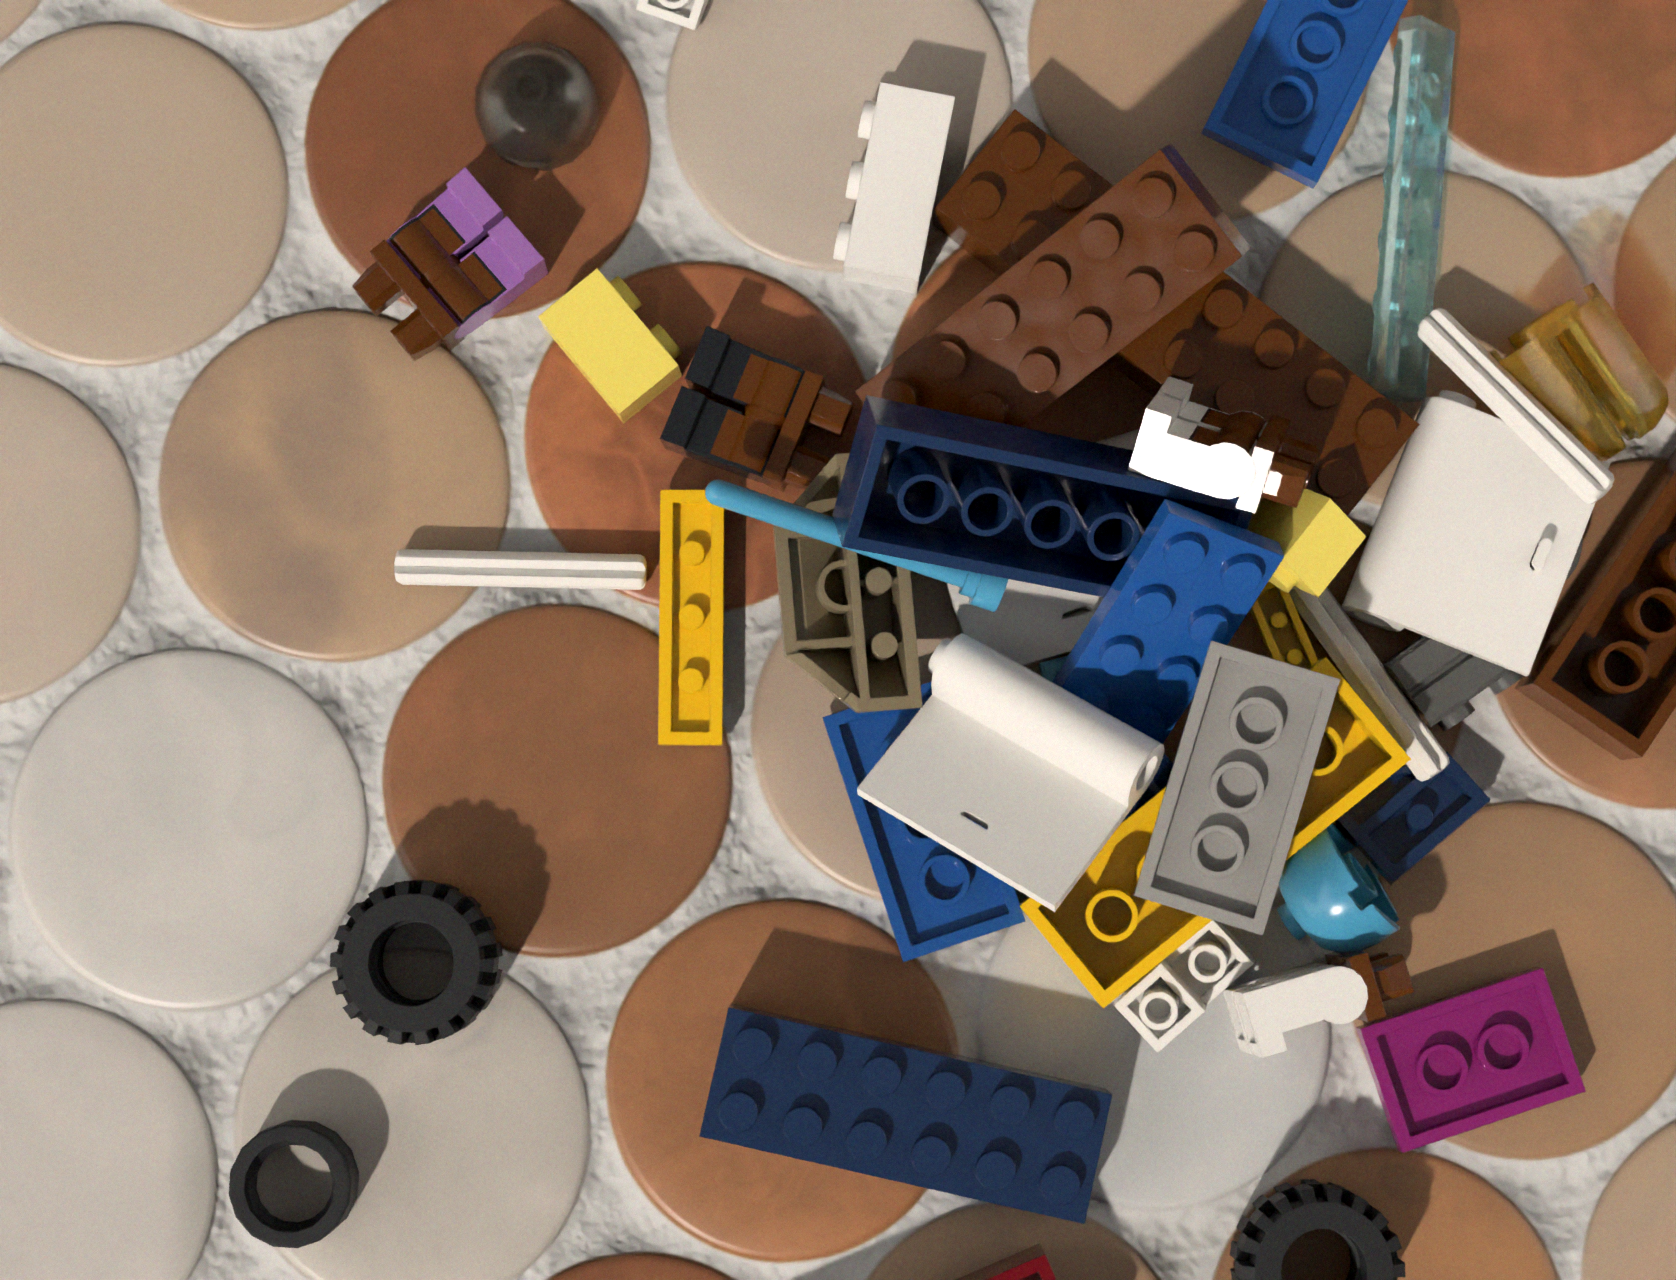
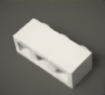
[833,82,955,294]

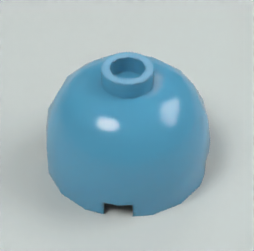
[1277,824,1400,954]

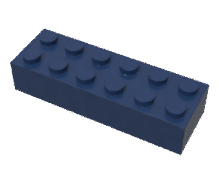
[832,395,1253,597]
[699,1003,1113,1224]

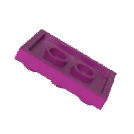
[1355,967,1586,1153]

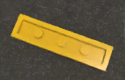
[658,490,725,746]

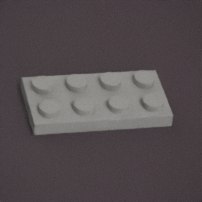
[1133,641,1340,935]

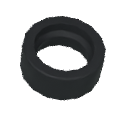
[229,1120,359,1248]

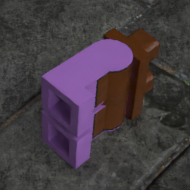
[352,167,549,361]

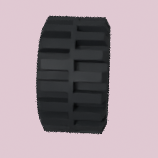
[330,880,503,1045]
[1230,1179,1406,1280]

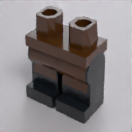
[660,326,853,492]

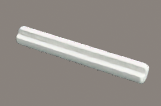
[1417,308,1615,504]
[394,549,647,590]
[1289,587,1450,782]

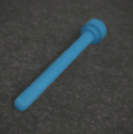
[705,479,1008,612]

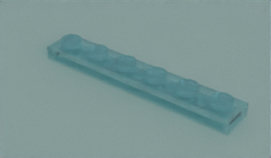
[1367,15,1456,402]

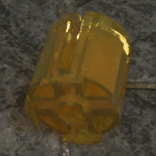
[1489,281,1669,462]

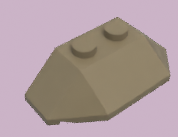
[773,453,923,713]

